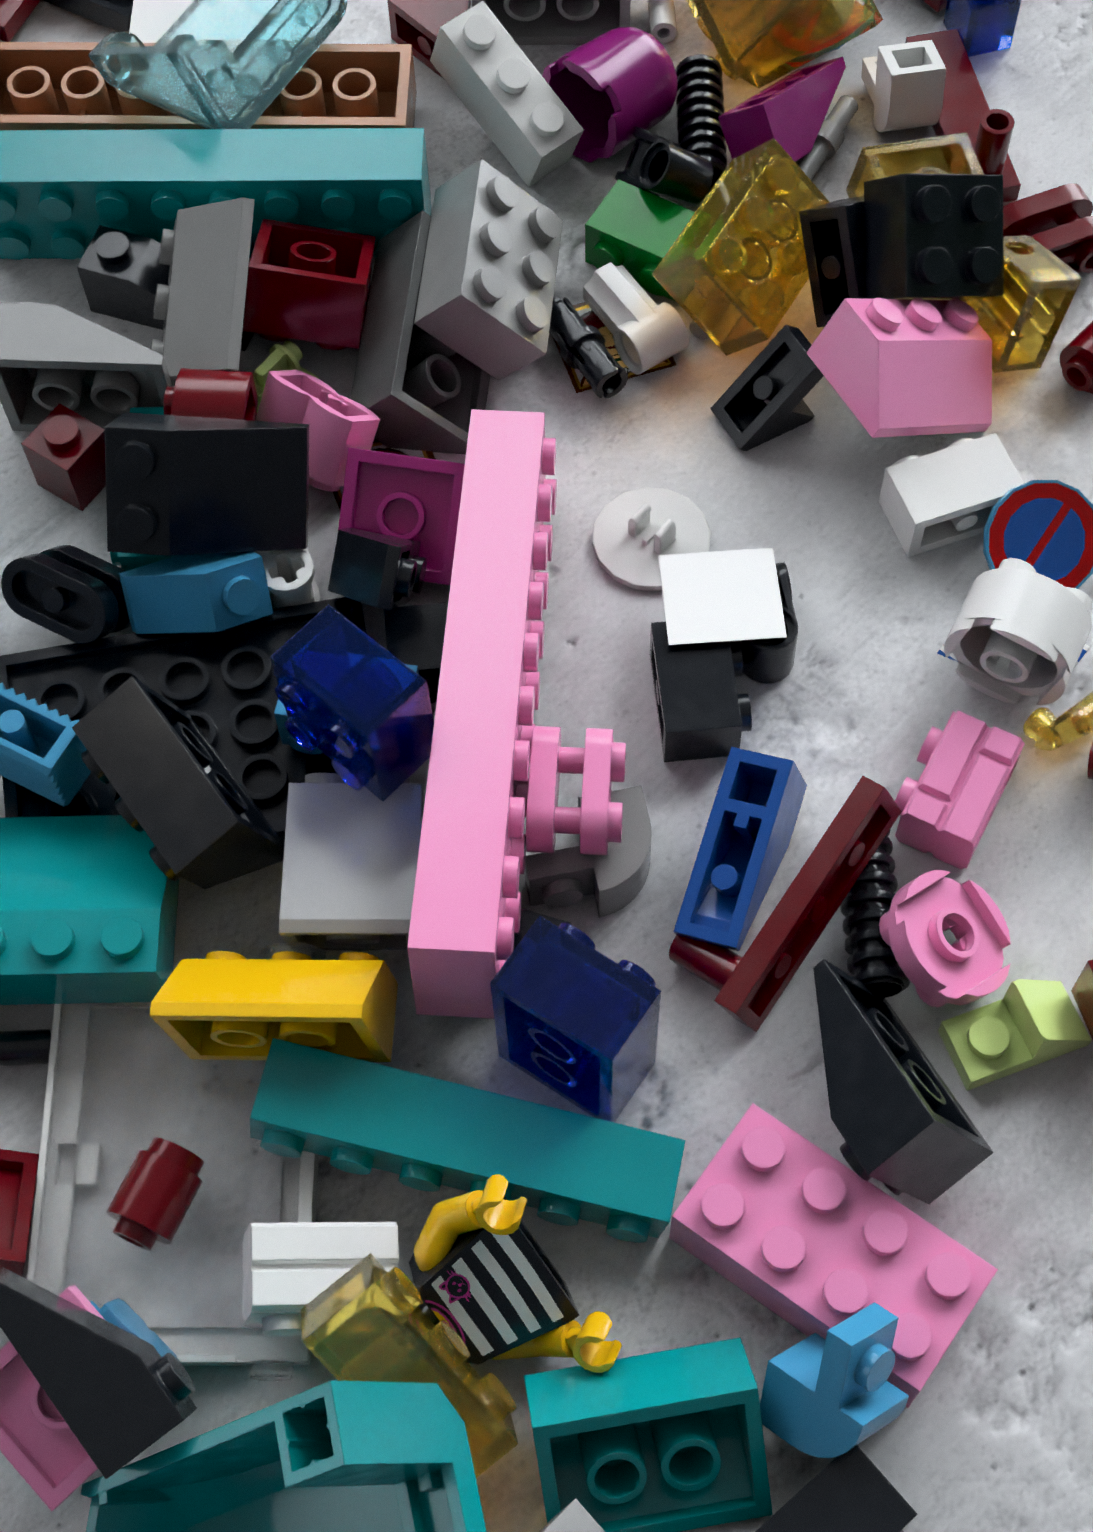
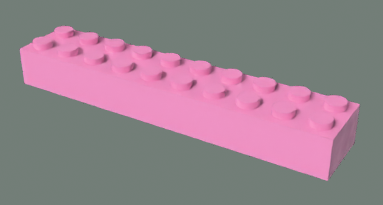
[407,409,557,1019]

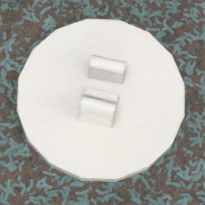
[592,487,711,591]

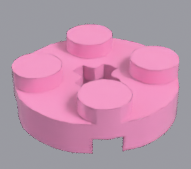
[879,870,1011,1007]

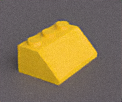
[149,951,398,1062]

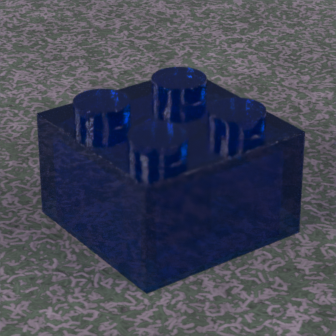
[270,604,434,802]

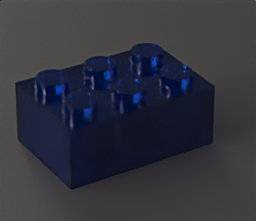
[490,915,661,1123]

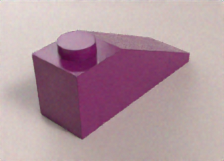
[718,56,846,183]

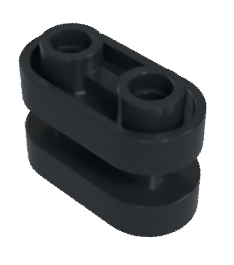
[1,545,131,644]

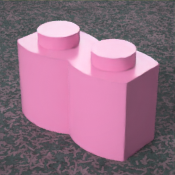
[256,370,380,492]

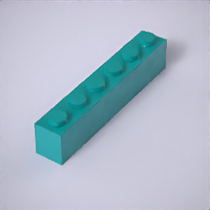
[250,1038,686,1243]

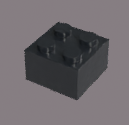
[864,173,1004,301]

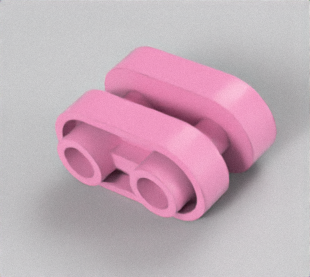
[526,726,626,855]

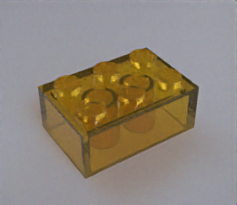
[652,138,830,356]

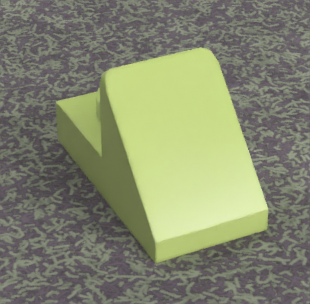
[938,979,1092,1091]

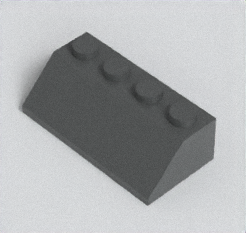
[350,210,490,455]

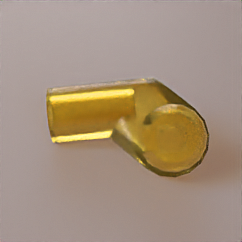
[1023,691,1093,751]

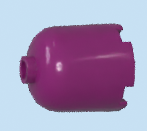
[542,27,677,163]

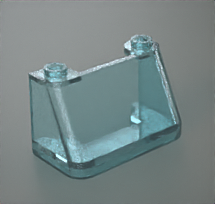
[88,0,347,129]

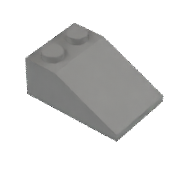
[0,301,172,431]

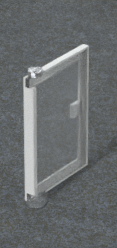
[27,942,326,1381]

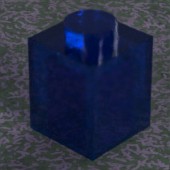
[943,0,1021,57]

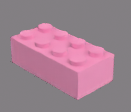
[669,1103,998,1408]

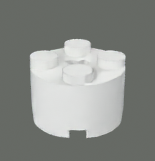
[944,558,1093,705]

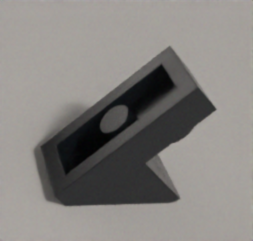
[710,324,824,451]

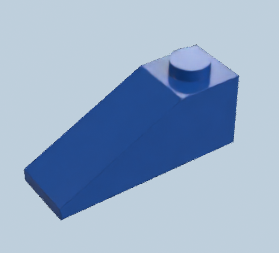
[673,747,807,951]

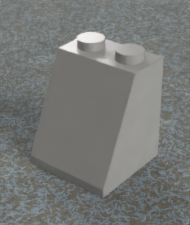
[279,773,423,950]

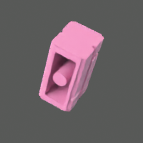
[895,711,1025,869]

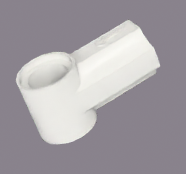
[583,262,689,375]

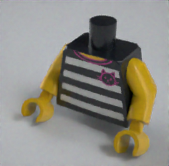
[391,1174,622,1373]

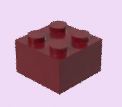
[243,218,376,350]

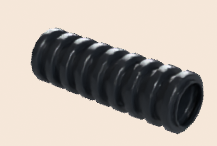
[675,54,728,194]
[840,829,910,998]

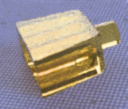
[963,235,1082,373]

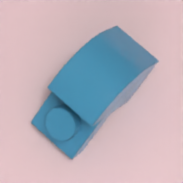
[760,1302,909,1458]

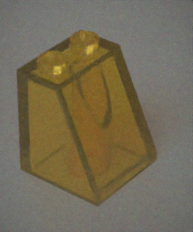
[692,0,883,89]

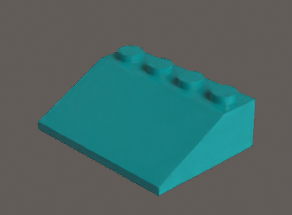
[0,815,179,1005]

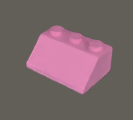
[807,298,992,438]

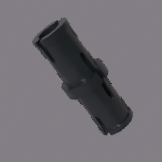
[549,297,628,399]

